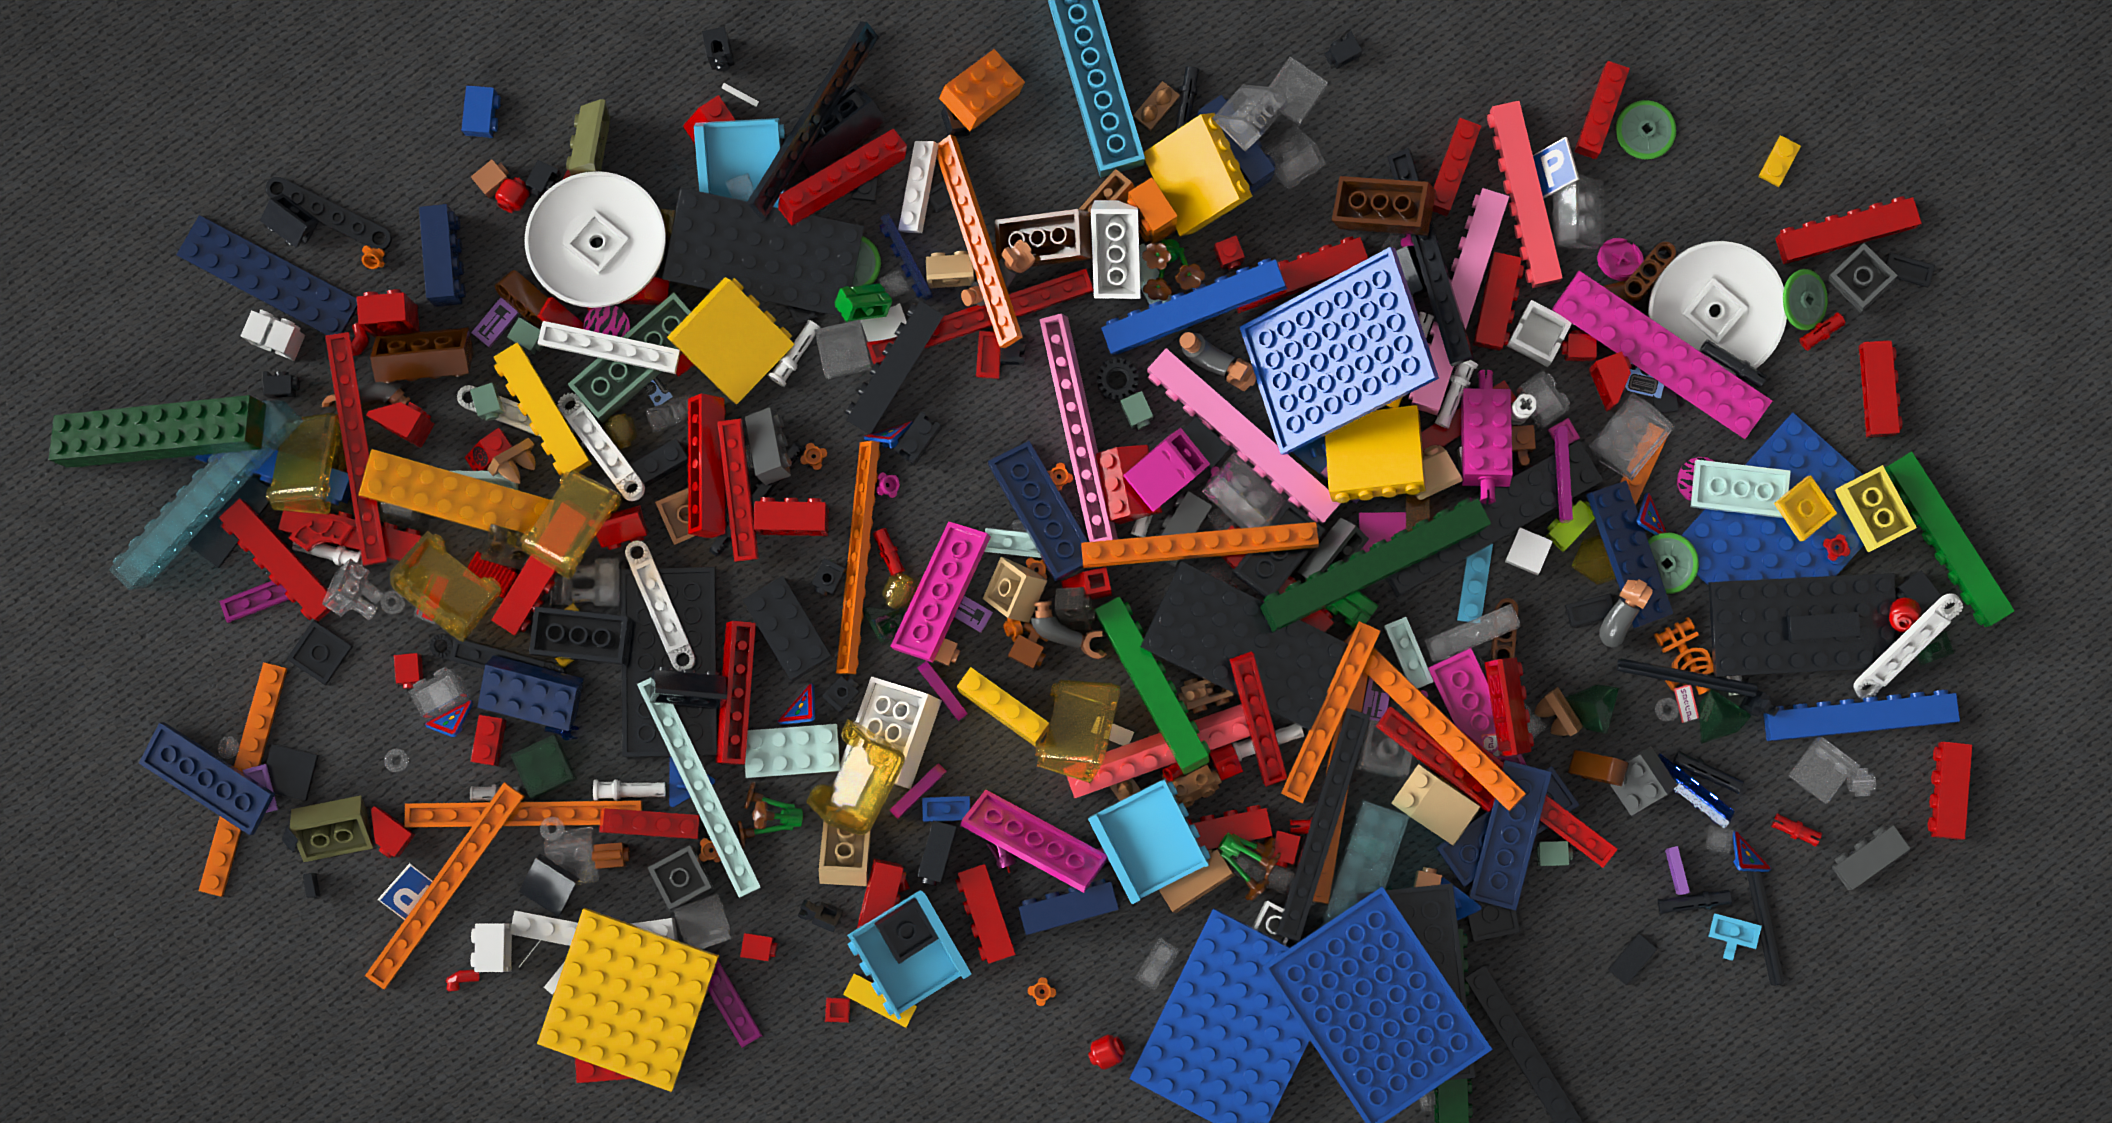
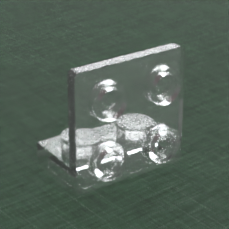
[1789,737,1860,804]
[544,827,600,885]
[674,894,734,950]

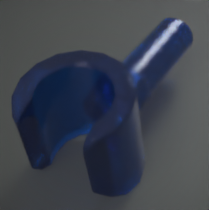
[545,726,579,740]

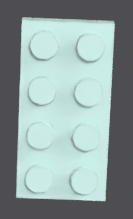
[1690,460,1790,518]
[745,724,840,778]

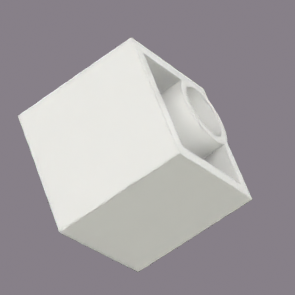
[1505,528,1553,576]
[1252,901,1288,945]

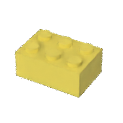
[1834,465,1917,552]

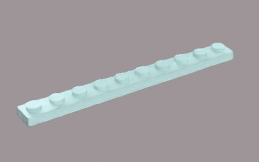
[637,678,761,898]

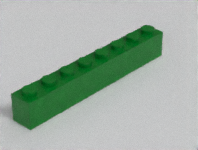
[1884,452,2014,628]
[1095,596,1211,775]

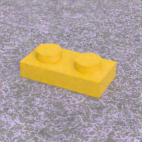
[1758,135,1801,187]

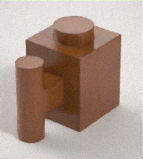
[1511,425,1536,469]
[1008,622,1048,670]
[592,843,630,869]

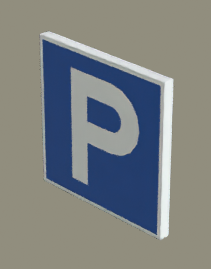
[1533,137,1579,199]
[378,863,433,920]

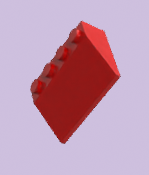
[1485,657,1534,756]

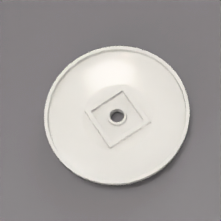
[525,171,666,308]
[1648,241,1787,375]

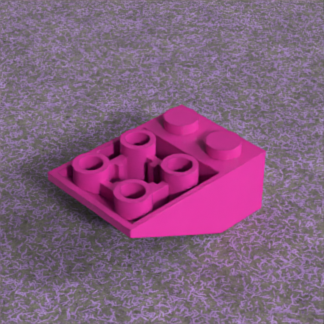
[1123,428,1210,512]

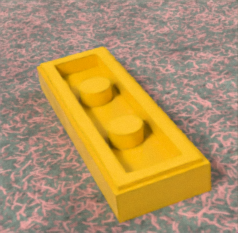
[843,973,917,1028]

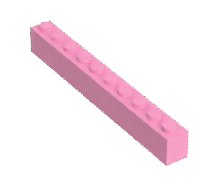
[1409,188,1509,416]
[1040,313,1118,542]
[1147,348,1341,525]

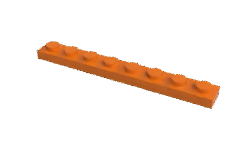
[1281,621,1381,803]

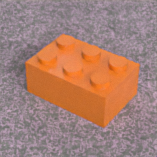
[939,49,1025,131]
[1127,177,1177,243]

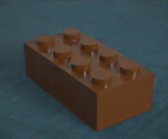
[1332,176,1436,235]
[995,209,1093,267]
[370,327,473,383]

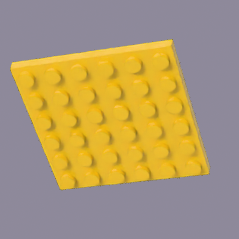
[537,908,719,1092]

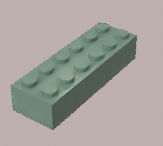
[568,293,691,423]

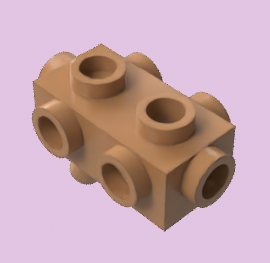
[1178,678,1233,714]
[1162,765,1222,808]

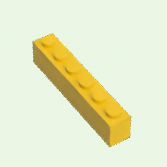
[494,342,592,478]

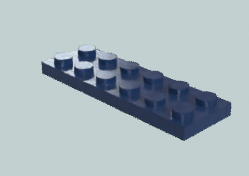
[988,441,1088,582]
[1586,481,1673,628]
[139,722,275,835]
[1469,760,1552,911]
[1436,766,1579,887]

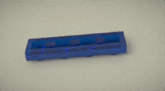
[879,213,933,302]
[1658,753,1735,828]

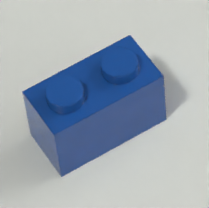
[461,86,501,138]

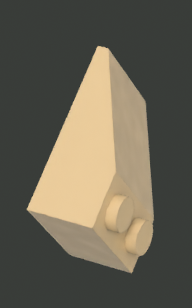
[1392,764,1481,846]
[819,808,872,886]

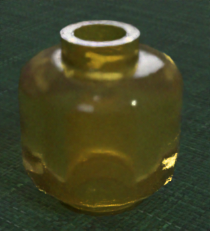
[604,413,637,449]
[882,573,916,609]

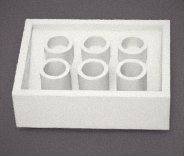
[840,677,942,789]

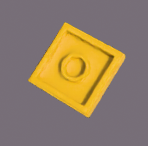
[1774,475,1837,541]

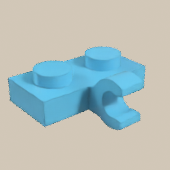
[1708,913,1762,960]

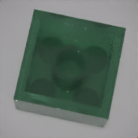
[511,735,577,799]

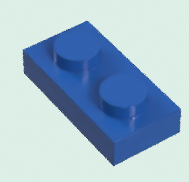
[922,796,970,822]

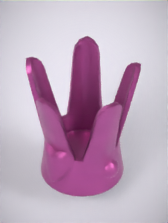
[987,844,1016,873]

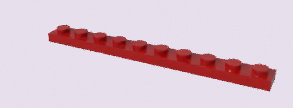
[866,269,1094,365]
[325,332,387,566]
[1412,720,1618,868]

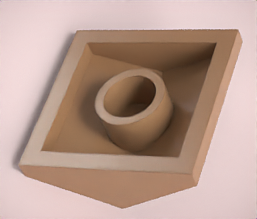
[655,488,695,545]

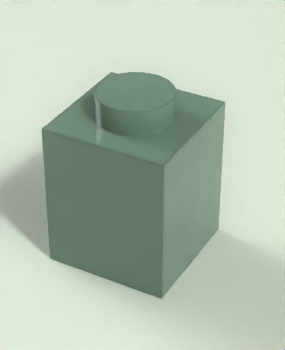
[507,318,544,354]
[470,383,504,421]
[1120,391,1153,430]
[1536,841,1573,866]

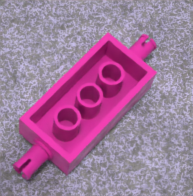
[1461,370,1513,504]

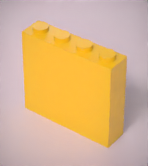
[1143,113,1253,236]
[667,277,795,404]
[1325,405,1426,503]
[957,667,1050,747]

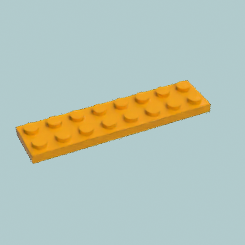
[359,449,555,545]

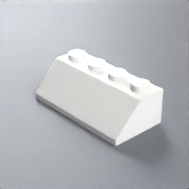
[1091,200,1141,299]

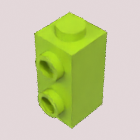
[1546,500,1595,552]

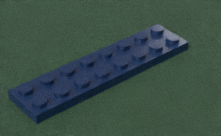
[176,215,357,335]

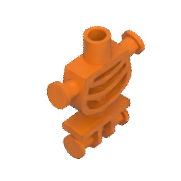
[1654,617,1713,695]

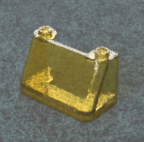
[266,413,342,514]
[520,470,622,580]
[390,531,501,642]
[1035,679,1121,783]
[806,719,905,835]

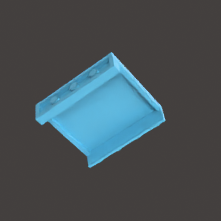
[694,118,785,208]
[1088,778,1211,904]
[847,890,971,1020]

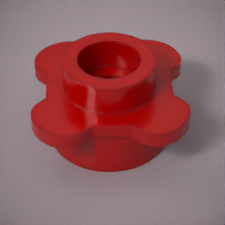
[1823,534,1850,561]

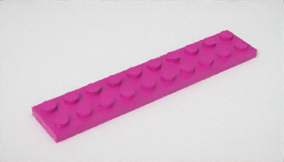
[1552,270,1772,439]

